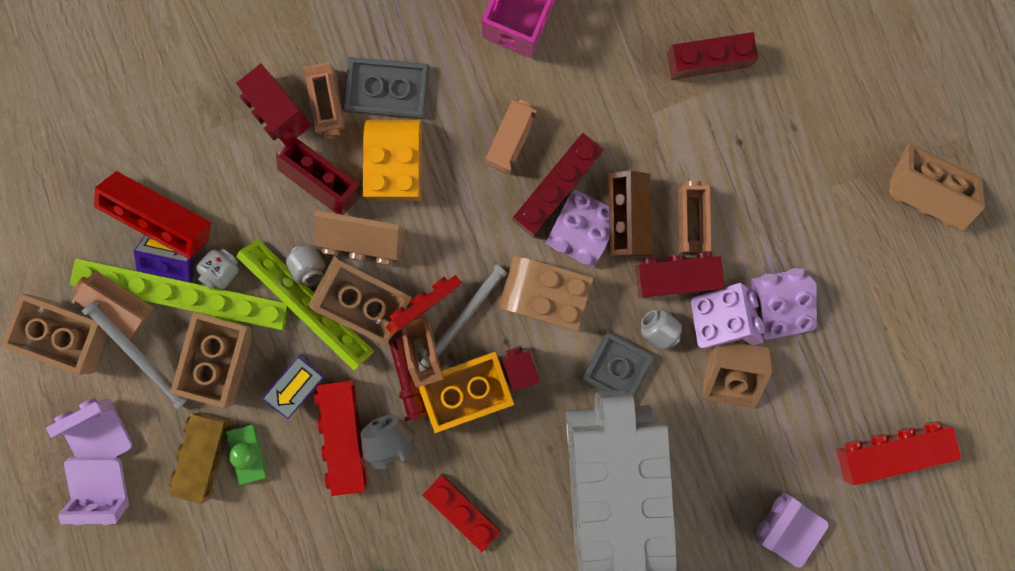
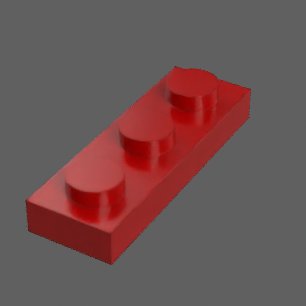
[386,274,462,336]
[422,474,501,552]

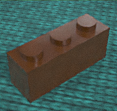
[608,170,652,257]

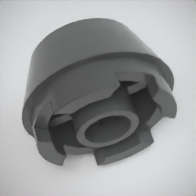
[361,415,415,469]

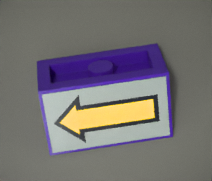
[133,235,195,282]
[262,353,325,419]

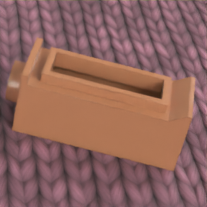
[303,62,347,139]
[485,100,537,175]
[677,181,711,253]
[72,271,154,339]
[401,315,443,387]

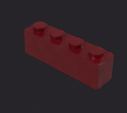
[512,132,604,237]

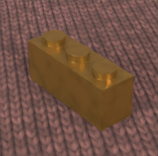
[169,412,231,504]

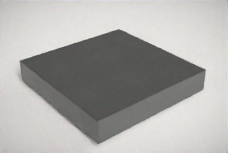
[581,331,655,398]

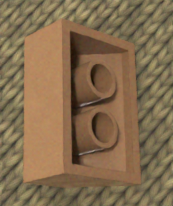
[889,143,985,231]
[314,210,405,266]

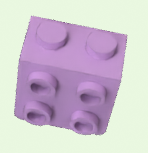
[545,190,610,268]
[751,268,817,340]
[691,283,764,349]
[46,398,133,457]
[58,457,129,526]
[753,492,829,568]

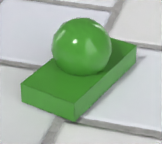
[226,424,268,485]

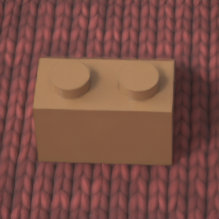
[702,342,772,408]

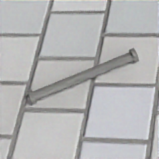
[419,264,508,372]
[81,300,188,409]

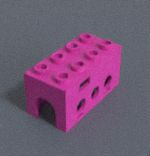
[481,0,557,59]

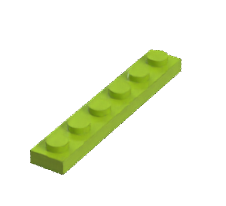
[236,239,374,371]

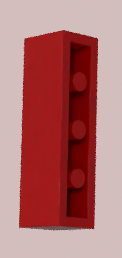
[94,171,212,259]
[314,379,368,496]
[836,421,962,486]

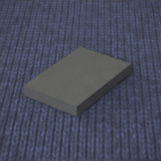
[343,57,429,119]

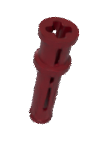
[388,337,428,422]

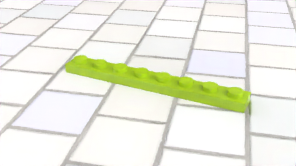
[69,258,289,330]

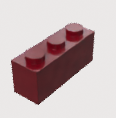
[667,32,758,80]
[236,63,312,147]
[276,138,360,215]
[635,252,725,298]

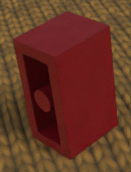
[502,346,540,392]

